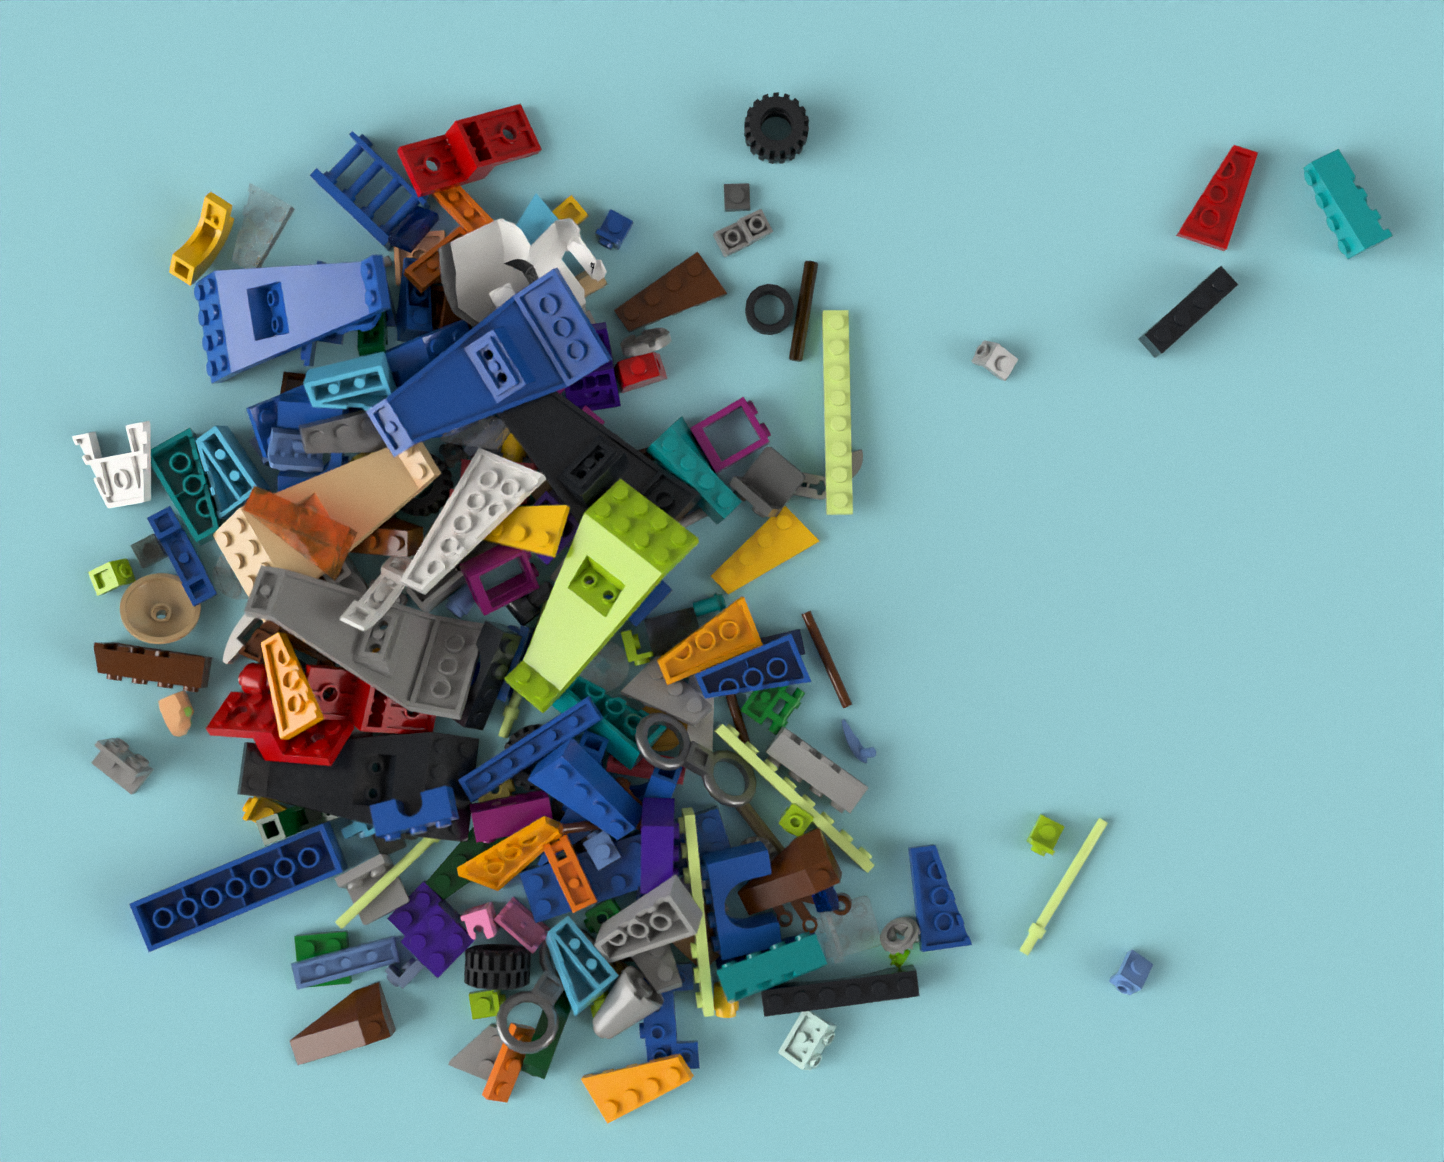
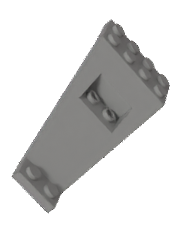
[244,565,484,720]

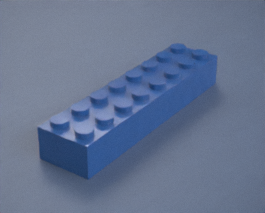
[519,805,732,923]
[129,821,349,952]

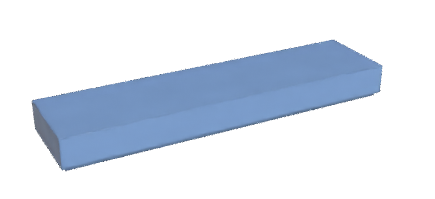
[291,936,400,990]

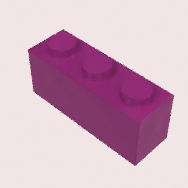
[469,790,553,843]

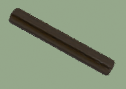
[789,261,818,362]

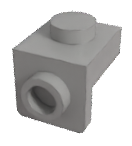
[972,340,1018,381]

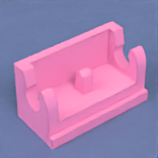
[494,896,550,954]
[460,901,500,940]

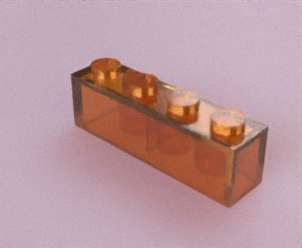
[243,486,358,580]

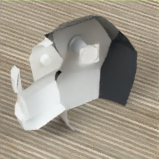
[438,218,607,327]

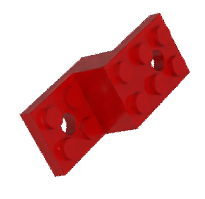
[397,104,542,198]
[305,664,436,734]
[206,692,354,766]

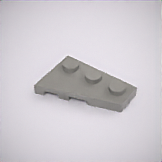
[621,656,713,727]
[630,944,682,994]

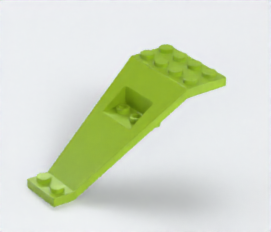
[505,478,699,713]

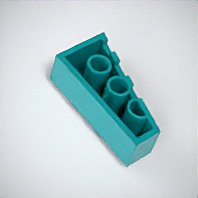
[1303,149,1393,259]
[151,428,222,546]
[716,932,828,1004]

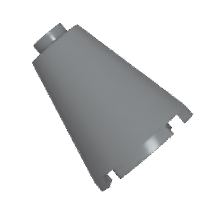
[592,966,664,1039]

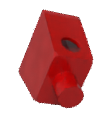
[614,352,668,394]

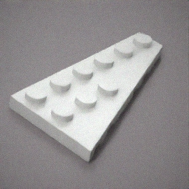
[400,448,546,594]

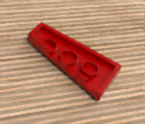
[1176,145,1258,251]

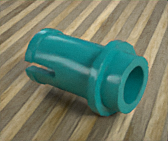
[692,593,727,618]

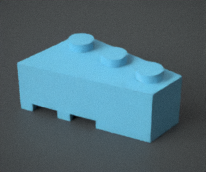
[515,193,559,269]
[304,352,397,410]
[195,425,270,519]
[545,916,619,1017]

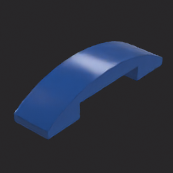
[147,506,218,607]

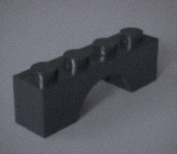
[1138,266,1238,358]
[453,620,522,730]

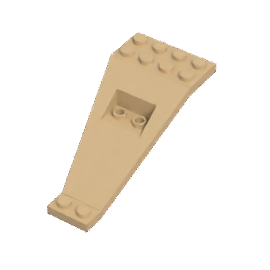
[213,442,441,623]

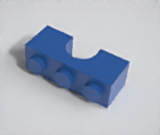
[370,786,459,842]

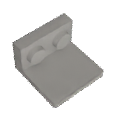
[91,738,154,795]
[335,853,410,925]

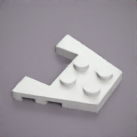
[72,421,151,508]

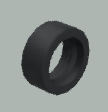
[745,284,794,335]

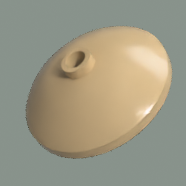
[120,573,201,644]

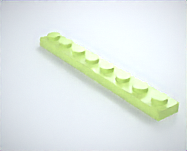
[822,310,853,515]
[714,724,875,873]
[678,807,715,1017]

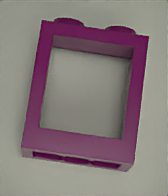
[690,397,771,474]
[459,544,540,616]

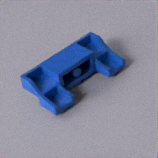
[639,962,700,1069]

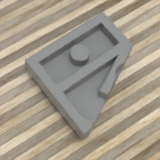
[448,1024,503,1081]

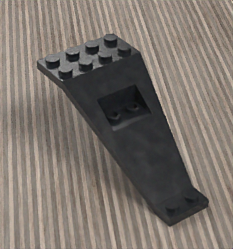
[497,373,701,524]
[237,732,479,842]

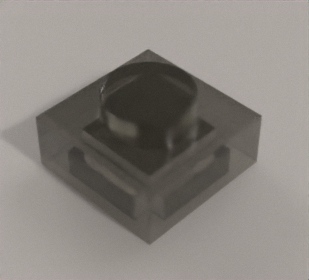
[130,533,168,568]

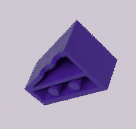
[641,798,679,894]

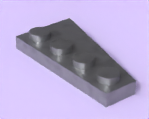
[299,410,387,454]

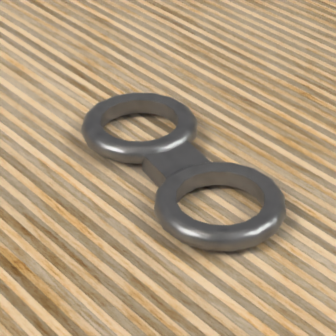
[635,713,757,808]
[496,928,600,1054]

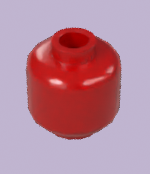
[238,662,271,695]

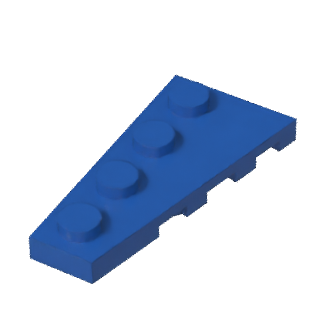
[908,844,972,952]

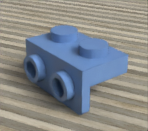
[267,427,324,473]

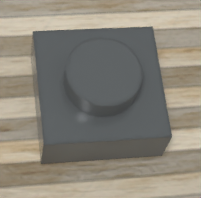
[724,183,750,212]

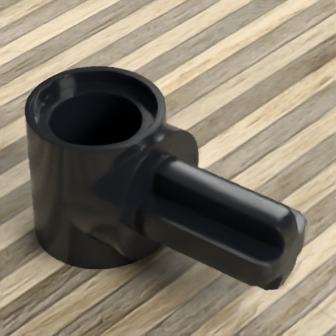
[506,581,553,626]

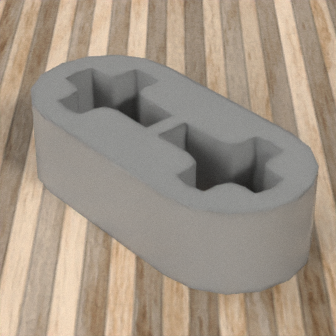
[794,472,826,500]

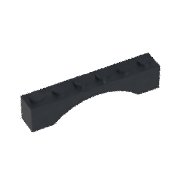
[761,965,920,1017]

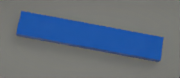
[458,696,604,802]

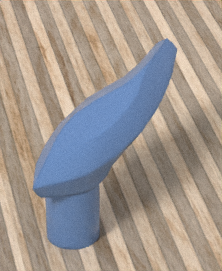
[841,719,876,763]

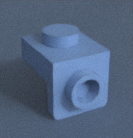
[583,830,622,871]
[1109,950,1153,995]

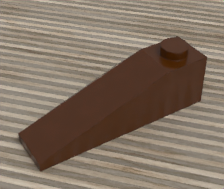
[737,827,842,915]
[290,981,396,1065]

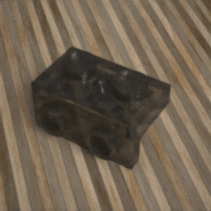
[644,607,699,657]

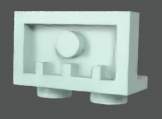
[778,1011,837,1070]

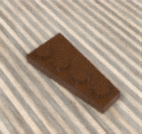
[614,252,727,332]

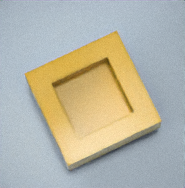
[552,195,589,225]

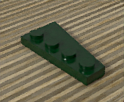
[425,827,508,900]

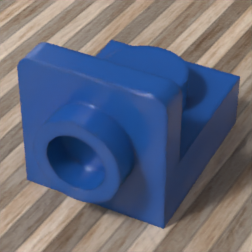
[595,209,633,250]

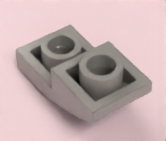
[713,209,773,258]

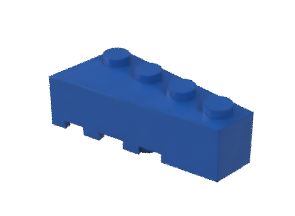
[695,633,812,699]
[528,738,643,840]

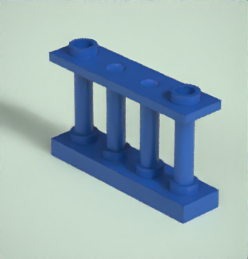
[310,131,430,251]

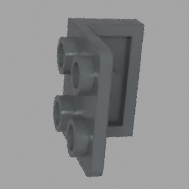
[729,447,805,518]

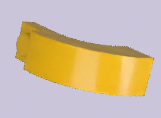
[169,192,234,286]

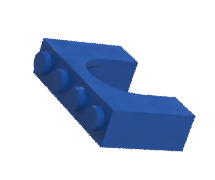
[278,393,350,492]
[579,730,683,803]
[700,841,782,960]

